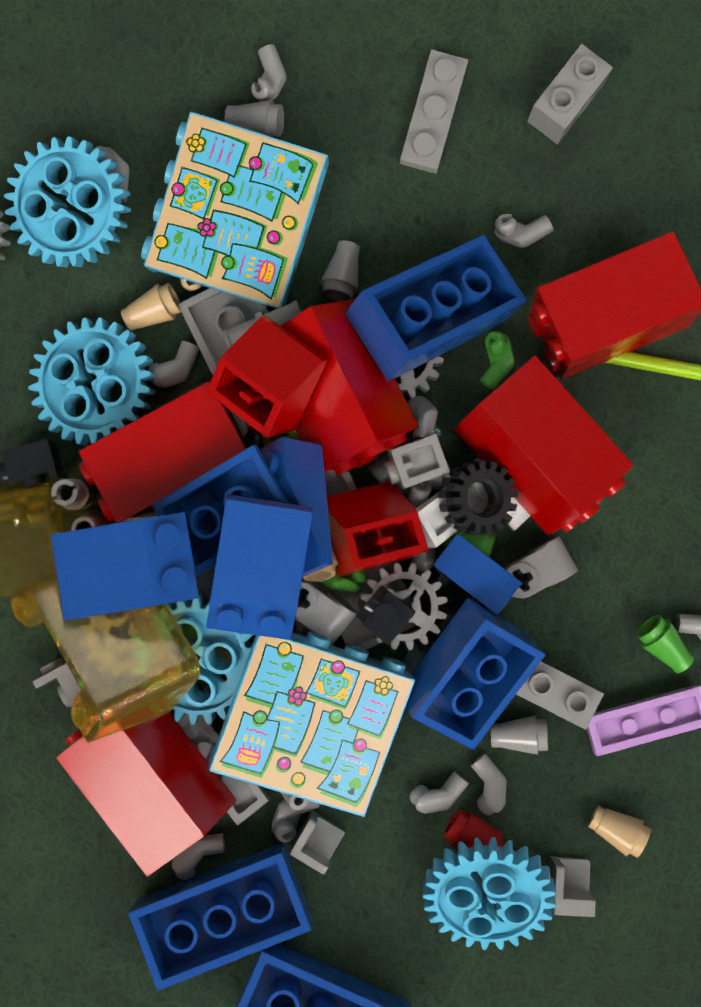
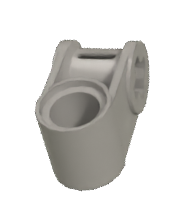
[504,536,578,599]
[295,577,357,645]

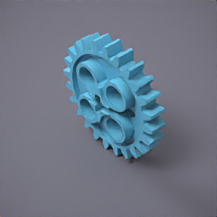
[4,136,131,268]
[28,317,156,446]
[130,592,253,725]
[423,837,556,950]

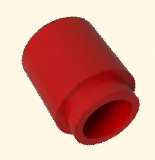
[443,809,505,851]

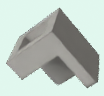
[289,810,346,874]
[550,856,596,917]

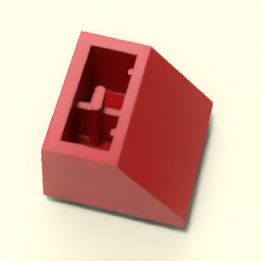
[207,316,327,438]
[327,482,429,577]

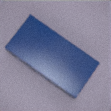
[433,533,522,615]

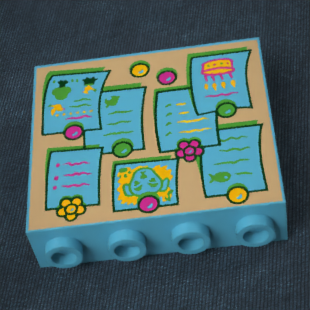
[141,111,329,310]
[207,632,415,817]

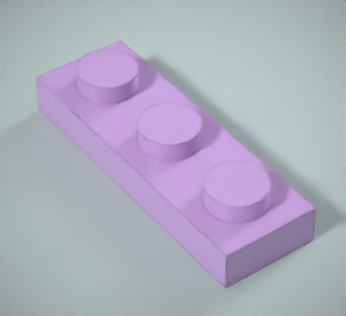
[587,684,701,756]

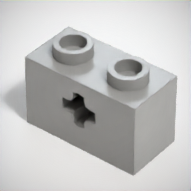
[527,44,613,145]
[516,661,604,730]

